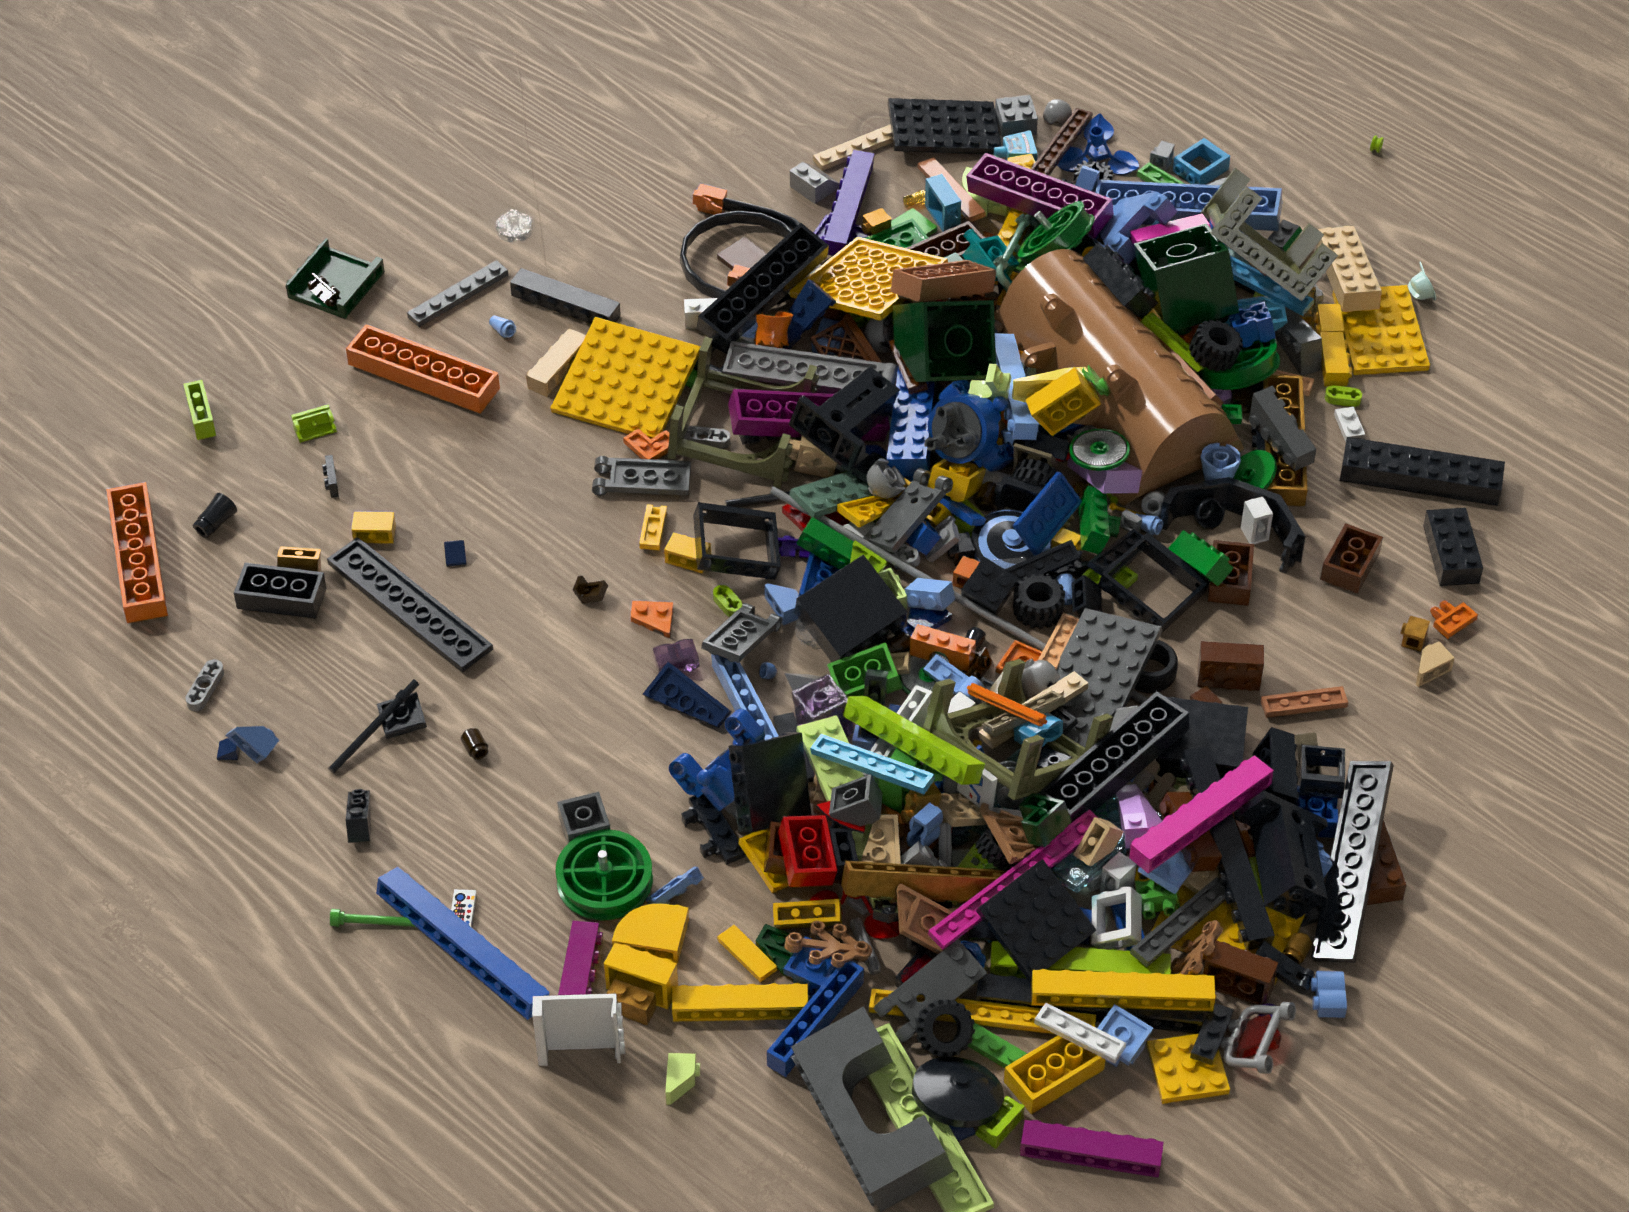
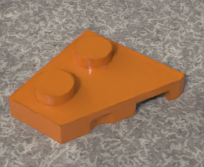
[631,601,673,638]

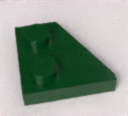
[756,924,793,976]

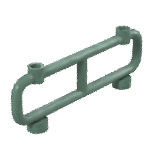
[993,214,1041,291]

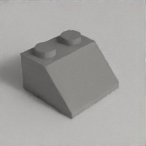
[790,162,840,204]

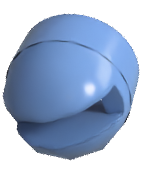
[759,662,777,679]

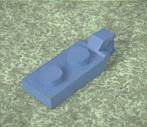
[646,867,704,905]

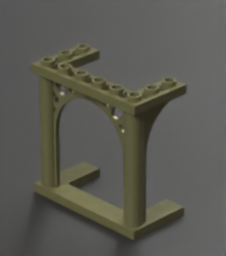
[1200,168,1338,301]
[668,337,819,489]
[923,659,1114,800]

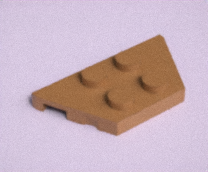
[979,803,1040,864]
[896,884,952,954]

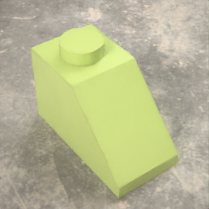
[665,1053,700,1105]

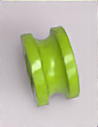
[1370,135,1384,153]

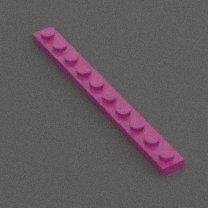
[928,809,1098,950]

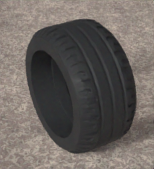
[1135,640,1178,693]

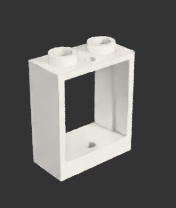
[1091,887,1142,950]

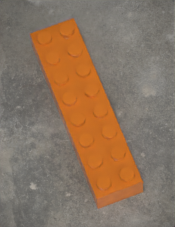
[346,324,500,414]
[106,482,168,623]

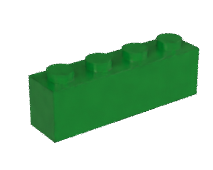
[1078,486,1110,555]
[796,517,854,570]
[1168,530,1234,586]

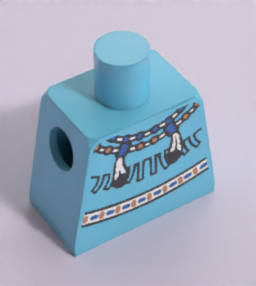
[994,131,1038,162]

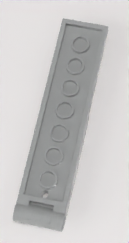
[722,341,898,394]

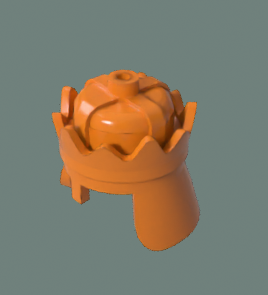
[753,311,793,348]

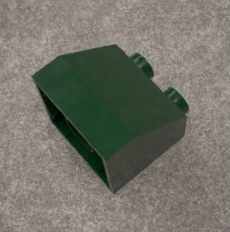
[1134,223,1239,336]
[893,300,996,382]

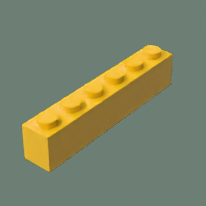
[672,983,808,1022]

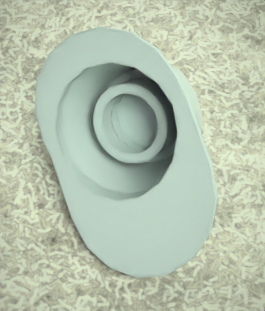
[1408,262,1436,301]

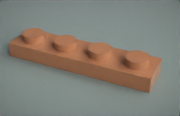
[1261,686,1348,718]

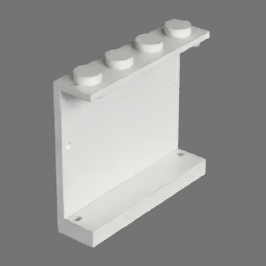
[532,994,625,1066]

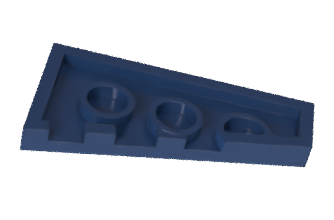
[782,279,837,350]
[643,662,732,728]

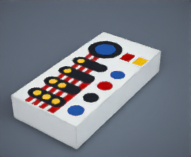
[451,889,477,927]

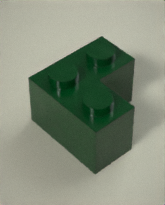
[1019,793,1072,847]

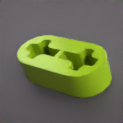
[1325,385,1362,407]
[713,585,742,617]

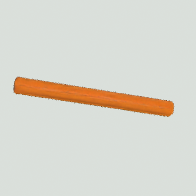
[967,683,1047,727]

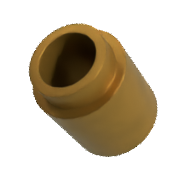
[1283,933,1312,964]

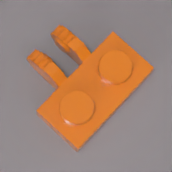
[1430,600,1478,639]

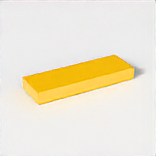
[717,925,777,983]

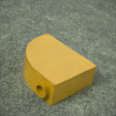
[612,904,689,963]

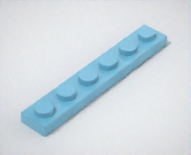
[810,734,935,794]

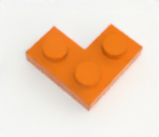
[623,428,670,460]

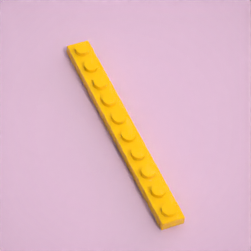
[869,989,1096,1034]

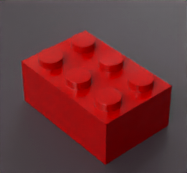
[778,815,837,887]

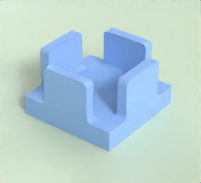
[1097,1004,1153,1067]

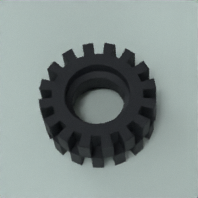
[975,829,1009,869]

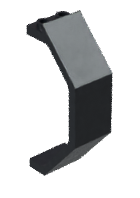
[1161,477,1306,574]

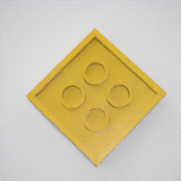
[1147,1034,1230,1104]

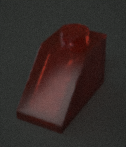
[1236,1014,1281,1059]

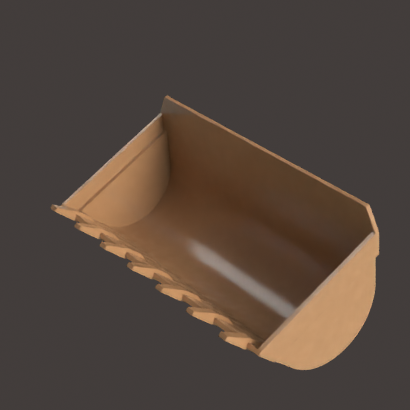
[994,249,1244,506]

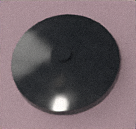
[912,1057,1004,1128]

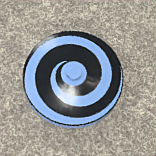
[971,509,1051,569]

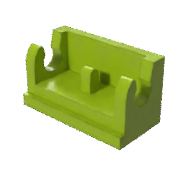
[291,404,337,443]
[975,1096,1025,1149]

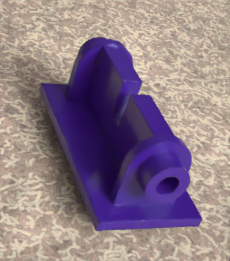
[778,536,810,558]

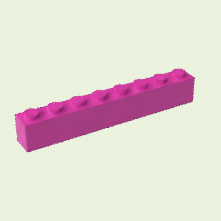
[1129,755,1274,874]

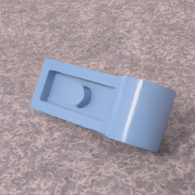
[923,654,985,701]

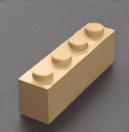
[526,328,586,397]

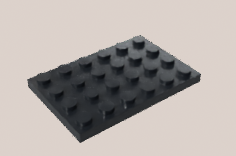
[888,98,1001,154]

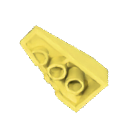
[1012,367,1091,403]

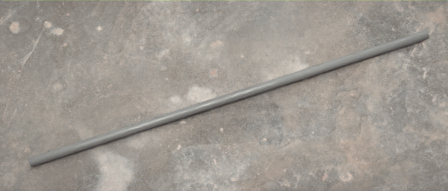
[770,487,1046,651]

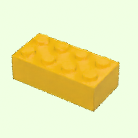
[1004,1035,1106,1115]

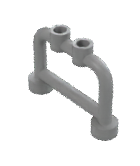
[1221,1002,1296,1074]

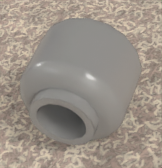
[1141,490,1166,517]

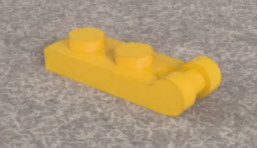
[639,504,667,550]

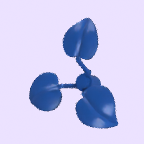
[1057,113,1139,175]

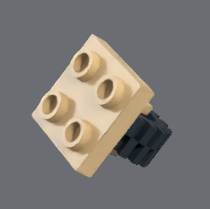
[938,793,987,845]

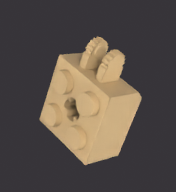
[788,436,837,478]

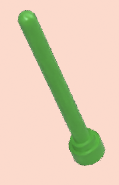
[330,909,416,927]

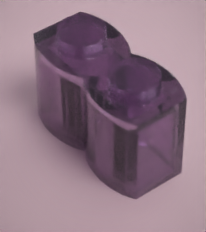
[653,639,700,673]

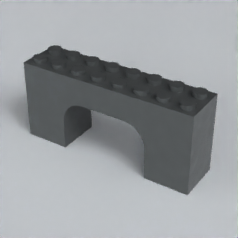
[791,1007,954,1212]

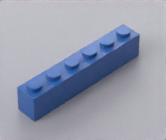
[767,961,864,1077]

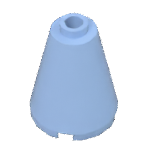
[1201,443,1241,481]

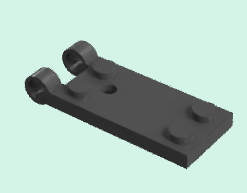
[592,456,691,496]
[863,468,953,553]
[701,603,783,663]
[873,939,987,1043]

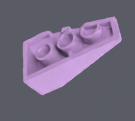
[1115,784,1162,849]

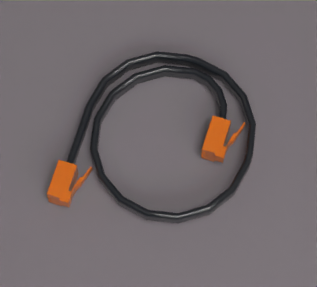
[680,184,800,304]

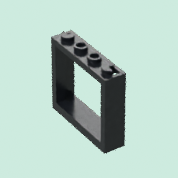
[693,502,781,580]
[1098,532,1210,634]

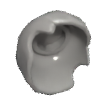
[1043,99,1072,124]

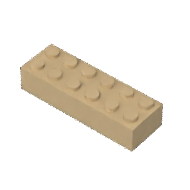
[1316,226,1382,312]

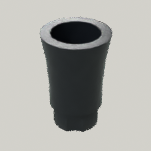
[193,493,237,538]

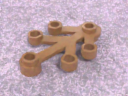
[1171,920,1223,975]
[784,921,872,968]

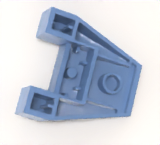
[1099,191,1178,264]

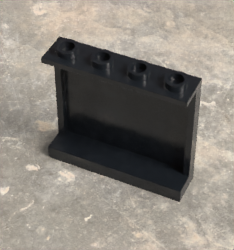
[728,732,812,833]

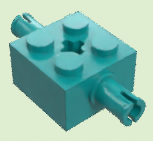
[962,228,1019,293]

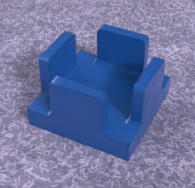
[783,936,844,997]

